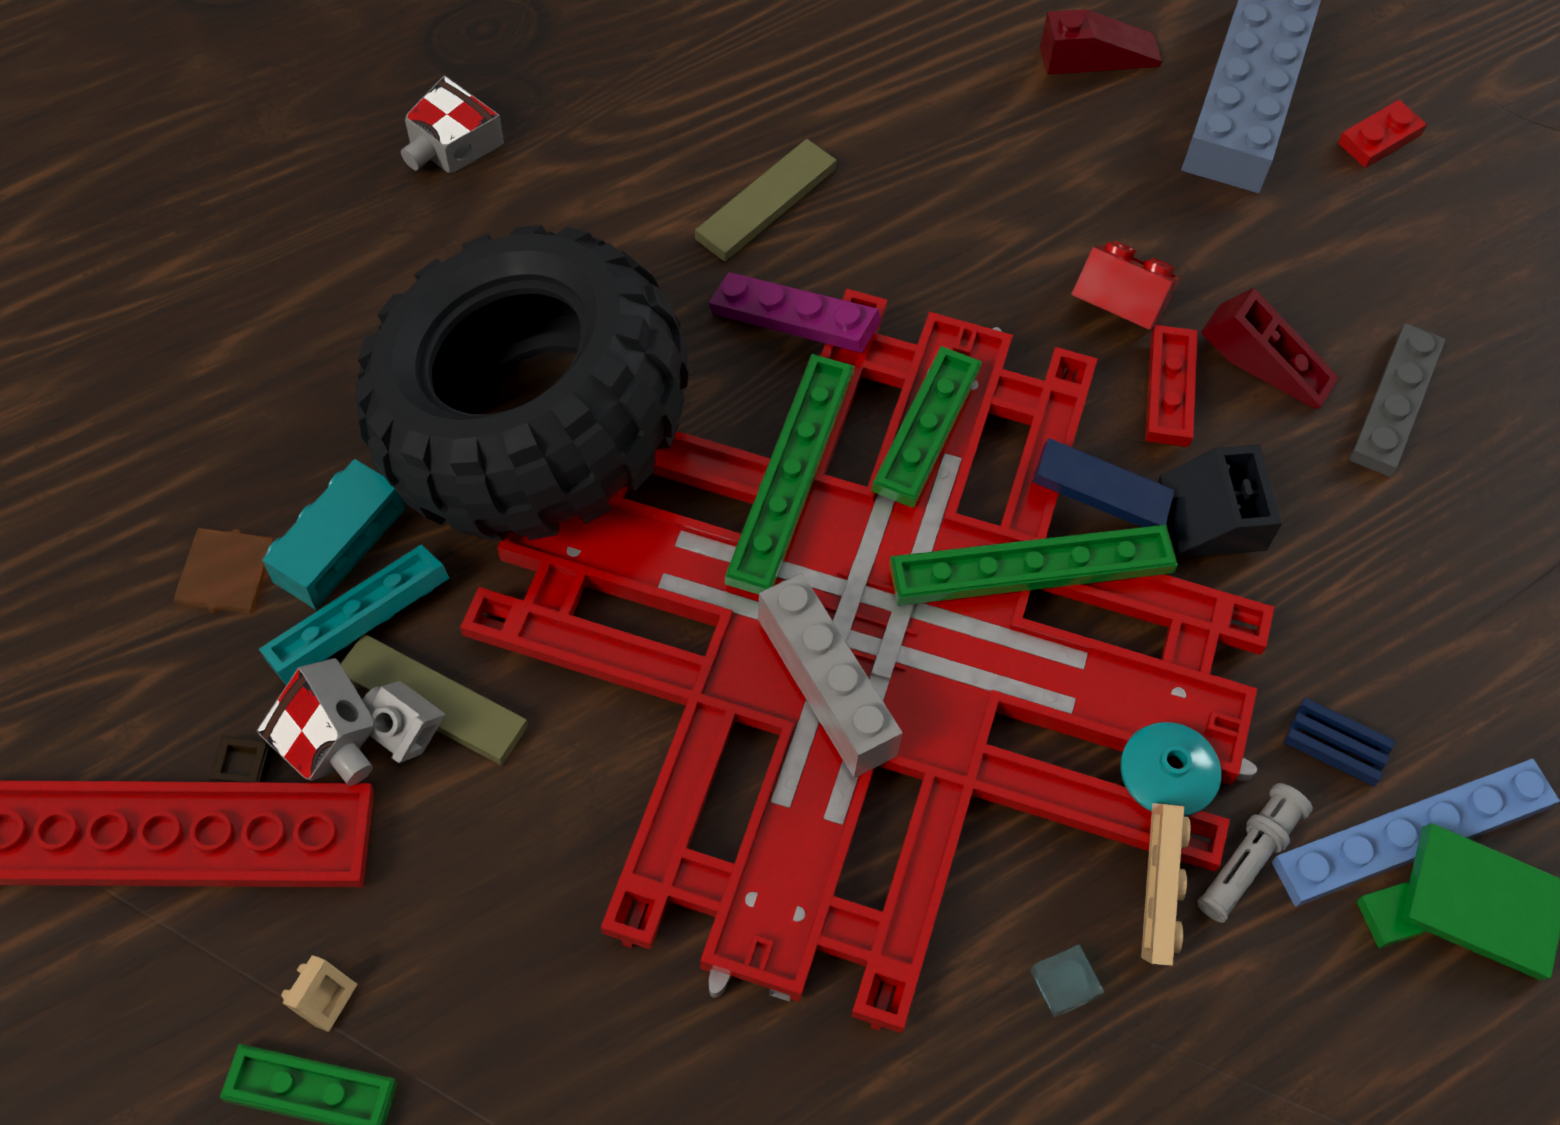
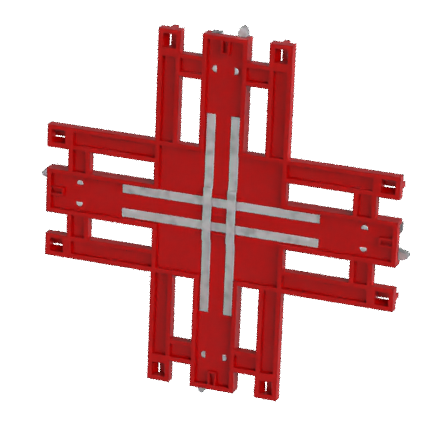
[460,289,1275,1033]

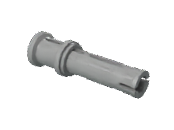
[1197,783,1313,923]

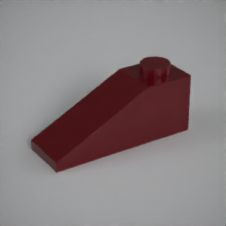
[1040,9,1162,75]
[1201,288,1339,409]

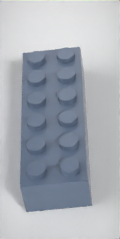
[1181,0,1321,193]

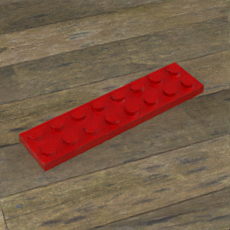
[0,780,374,887]

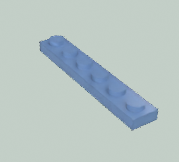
[1271,758,1560,907]

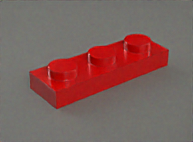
[1145,325,1198,447]

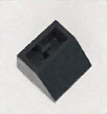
[1158,445,1282,558]

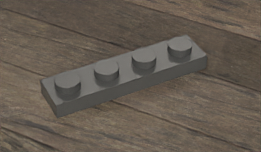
[1349,323,1446,477]

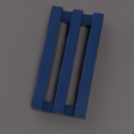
[1283,697,1396,787]

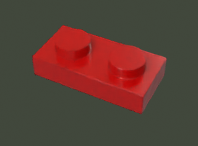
[1338,99,1427,168]

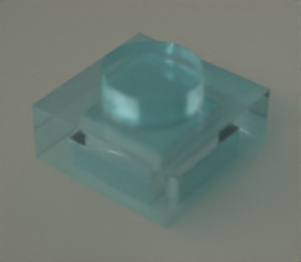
[1030,945,1104,1018]

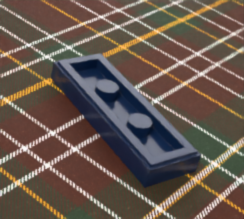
[1032,438,1175,527]

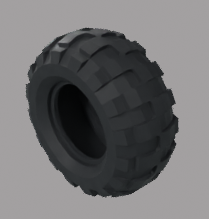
[355,225,689,541]

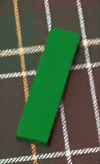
[871,346,982,508]

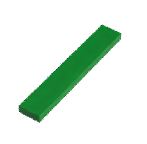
[725,354,854,595]
[889,525,1178,606]

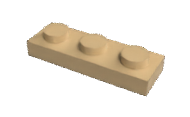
[1141,803,1191,966]

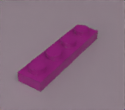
[708,272,881,353]

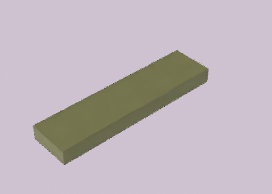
[695,139,837,262]
[341,634,528,766]

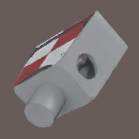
[401,76,504,173]
[257,658,374,786]

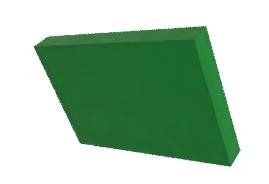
[1400,823,1560,980]

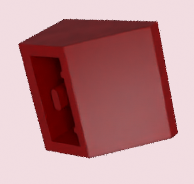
[1071,240,1181,330]

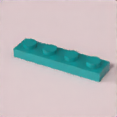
[259,544,449,685]

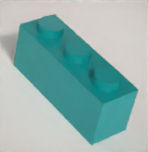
[262,459,406,610]

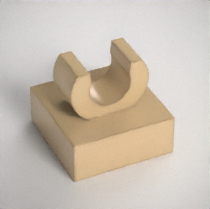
[281,955,358,1032]

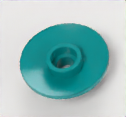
[1120,722,1221,817]

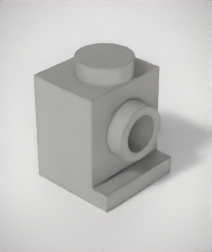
[362,681,446,763]

